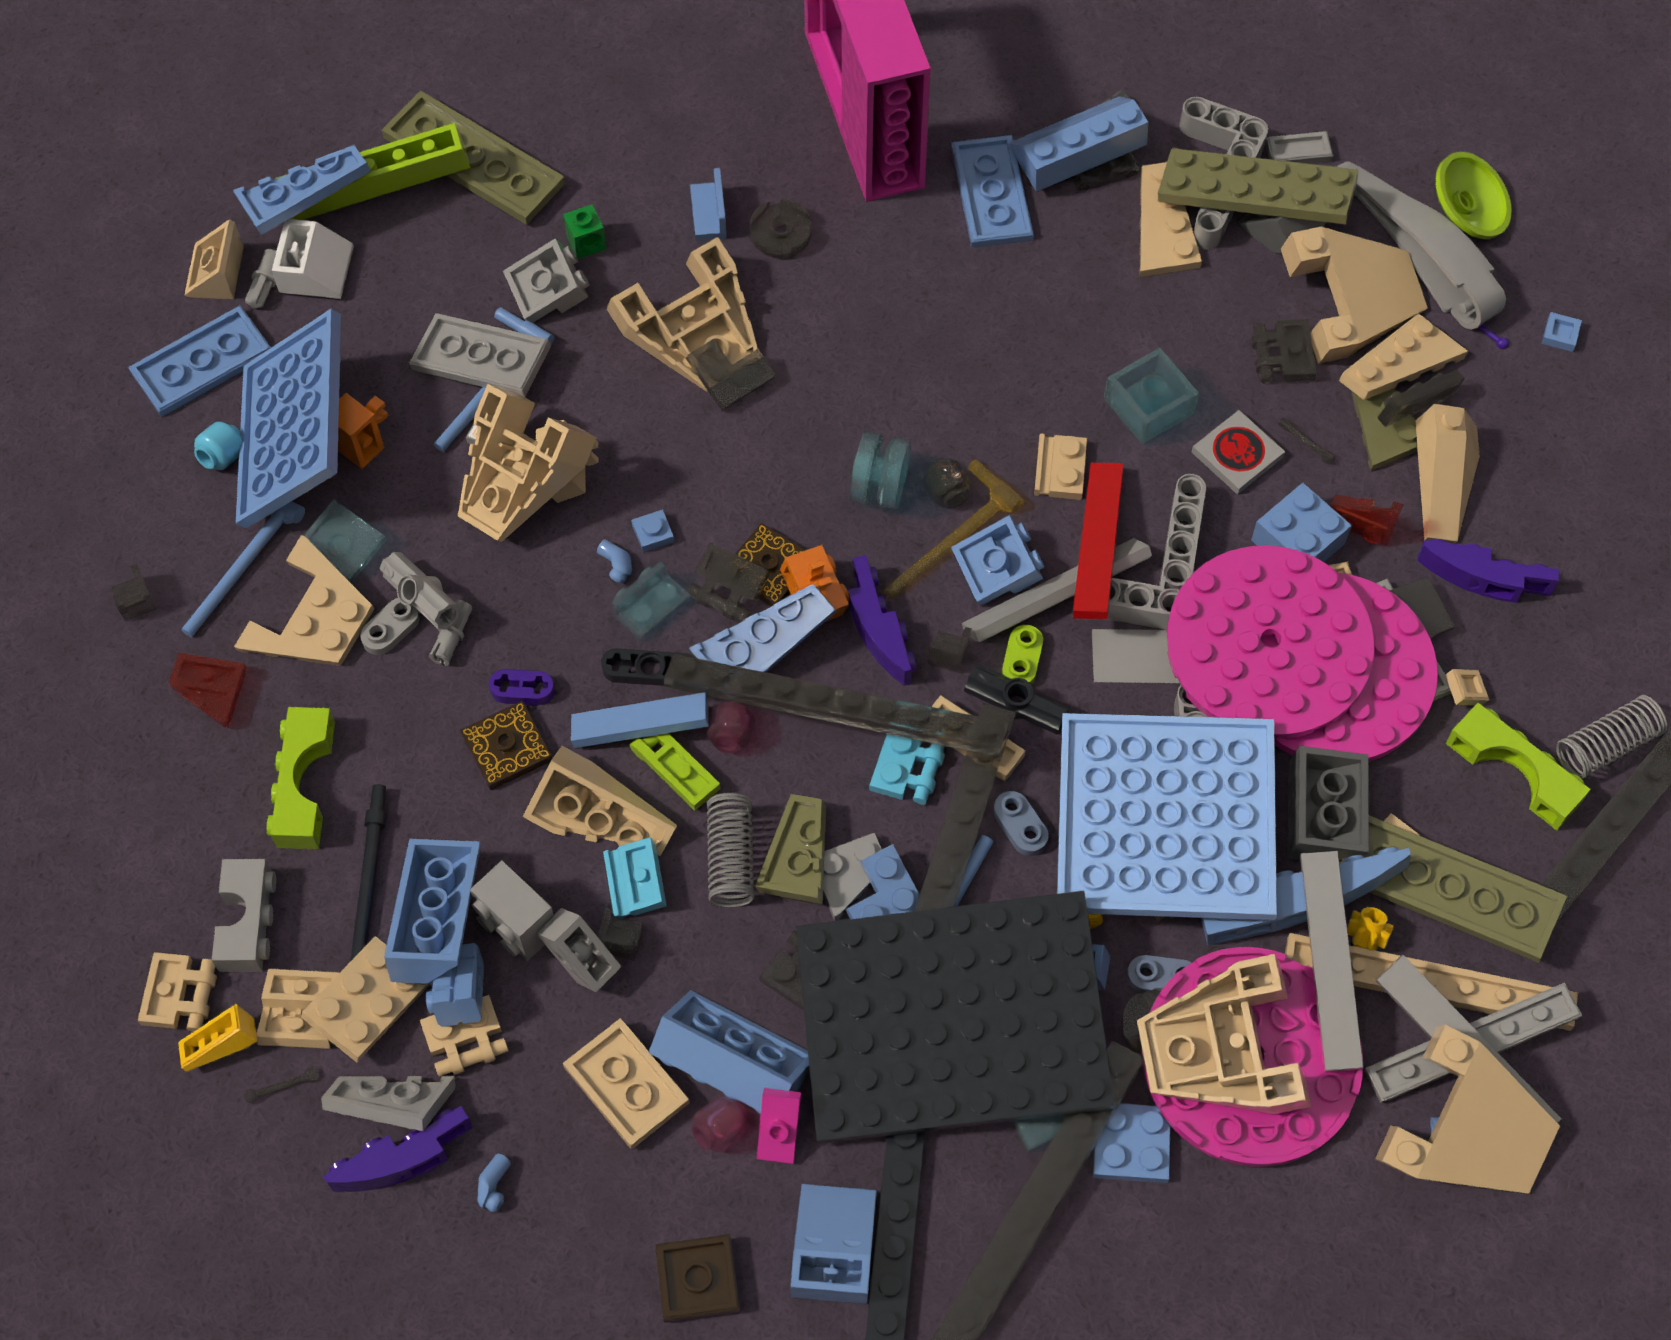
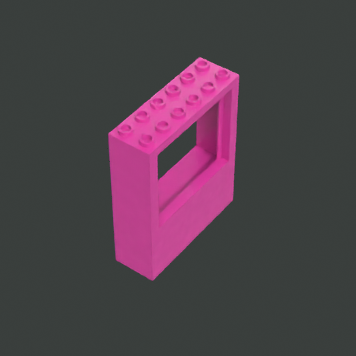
[804,0,931,202]

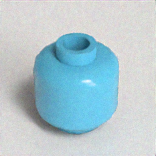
[194,422,242,470]

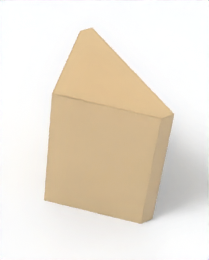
[184,219,244,299]

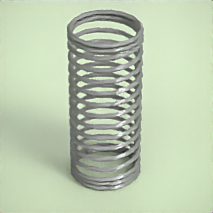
[1556,695,1667,779]
[707,793,754,907]

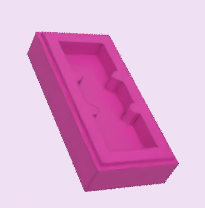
[757,1088,801,1164]

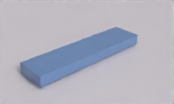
[571,692,708,748]

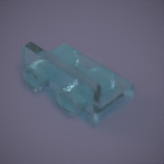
[612,561,691,642]

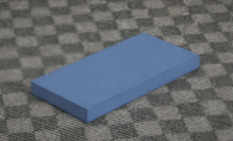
[951,135,1034,248]
[128,305,271,417]

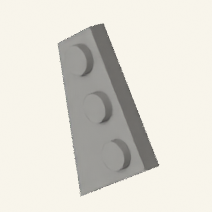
[321,1076,456,1131]

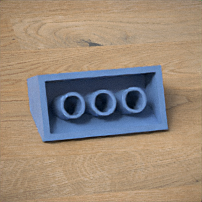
[1009,96,1148,192]
[384,839,481,984]
[649,990,810,1114]

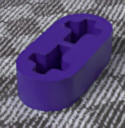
[489,669,555,705]

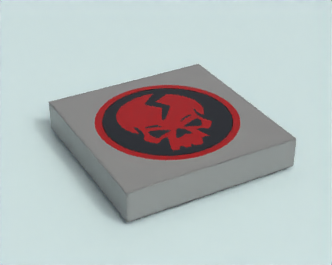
[1191,410,1285,495]

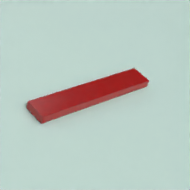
[1073,463,1124,620]

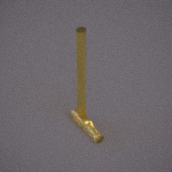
[884,459,1025,599]

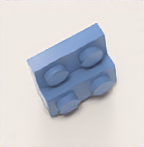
[951,515,1045,606]

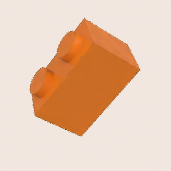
[338,393,388,469]
[780,545,849,622]

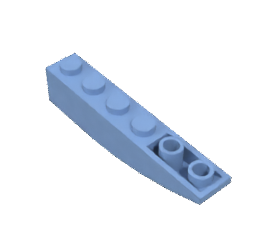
[1201,847,1411,946]

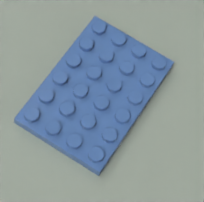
[236,308,341,529]

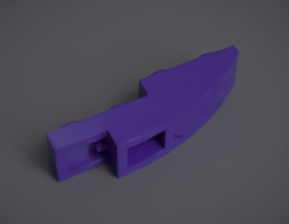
[1417,539,1559,603]
[848,555,916,686]
[323,1106,473,1192]

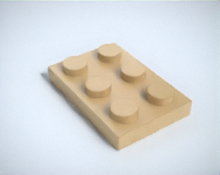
[301,936,430,1062]
[563,1018,690,1150]

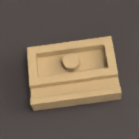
[1034,433,1087,500]

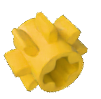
[1347,907,1394,951]

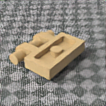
[138,952,217,1032]
[420,995,509,1077]

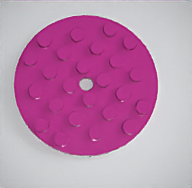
[1166,545,1374,739]
[1261,573,1438,762]
[1142,947,1363,1167]

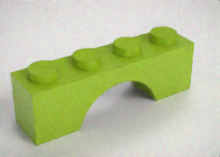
[1446,703,1591,830]
[267,707,335,849]

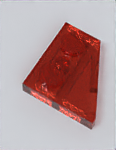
[1330,495,1404,546]
[169,653,247,728]

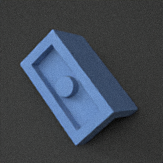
[690,168,727,242]

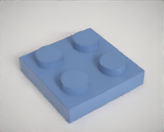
[1093,1103,1170,1183]

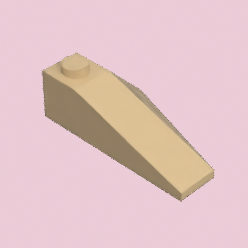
[1415,404,1480,543]
[523,746,677,856]

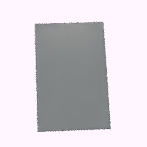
[1092,629,1180,683]

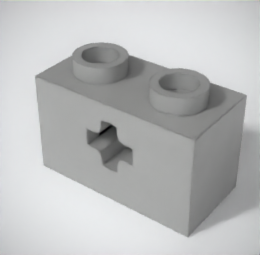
[536,908,621,992]

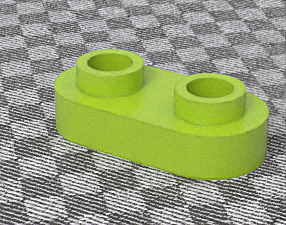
[1002,625,1043,685]

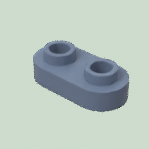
[993,791,1048,856]
[1127,955,1191,995]

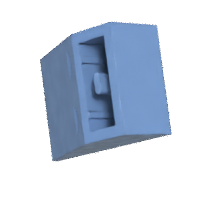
[790,1184,876,1304]

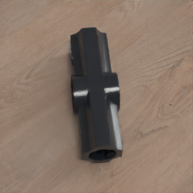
[964,664,1070,735]

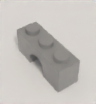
[212,859,276,972]

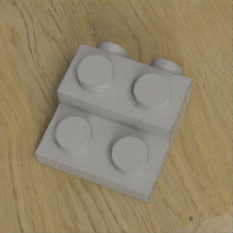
[503,238,589,323]

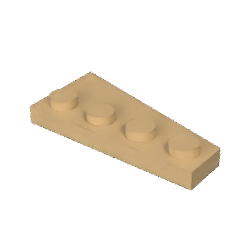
[1139,162,1202,277]
[1339,313,1468,400]

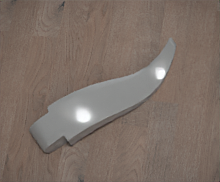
[1336,162,1506,329]

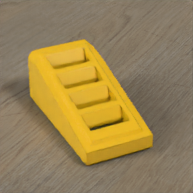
[178,1004,257,1072]

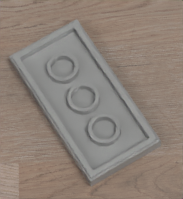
[409,313,551,397]

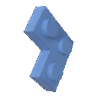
[845,844,926,919]

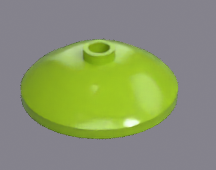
[1436,152,1511,239]

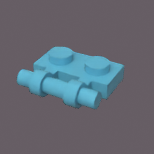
[869,725,946,805]

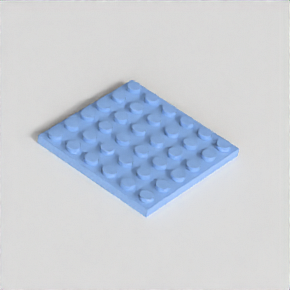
[1057,713,1277,920]

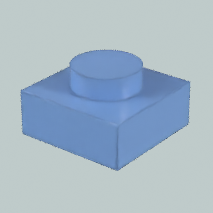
[631,509,674,552]

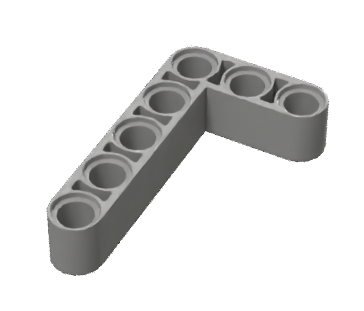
[1179,97,1268,250]
[1108,474,1206,630]

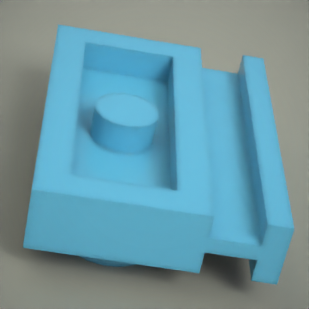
[603,837,667,920]

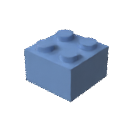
[1251,483,1352,562]

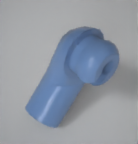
[597,539,633,583]
[477,1154,511,1212]

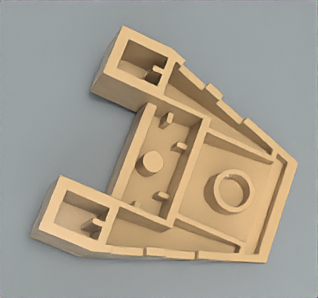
[1281,227,1428,364]
[607,237,760,392]
[458,383,597,542]
[1137,954,1311,1114]
[1375,1025,1560,1194]

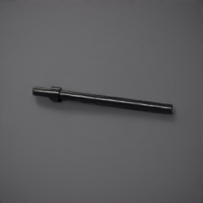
[350,784,387,962]

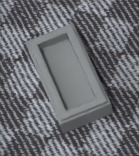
[1265,131,1333,164]

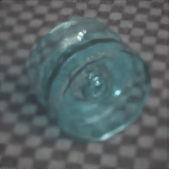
[850,430,911,511]

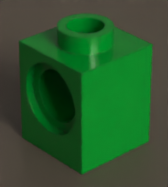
[563,204,607,259]

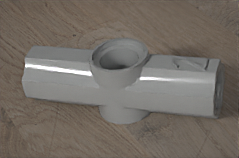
[379,552,461,630]

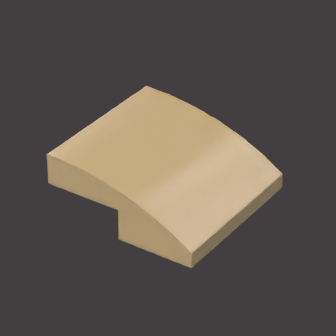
[257,969,340,1049]

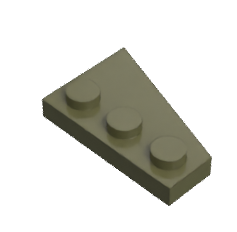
[1351,388,1418,471]
[755,794,826,904]

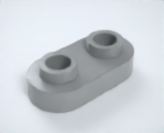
[360,598,420,655]

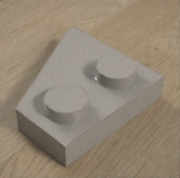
[823,833,882,921]

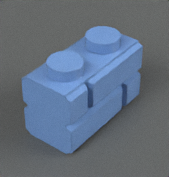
[426,943,484,1027]

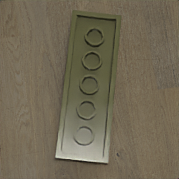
[381,90,565,225]
[1158,148,1358,224]
[1341,816,1567,963]

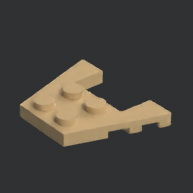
[234,535,374,666]

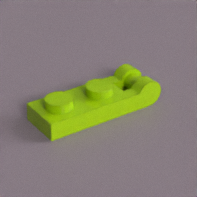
[630,733,720,811]

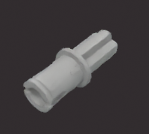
[245,249,277,309]
[429,600,472,666]

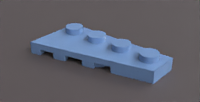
[233,145,371,235]
[689,584,837,700]

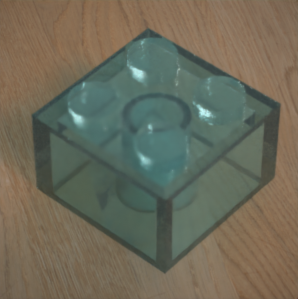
[1104,347,1199,444]

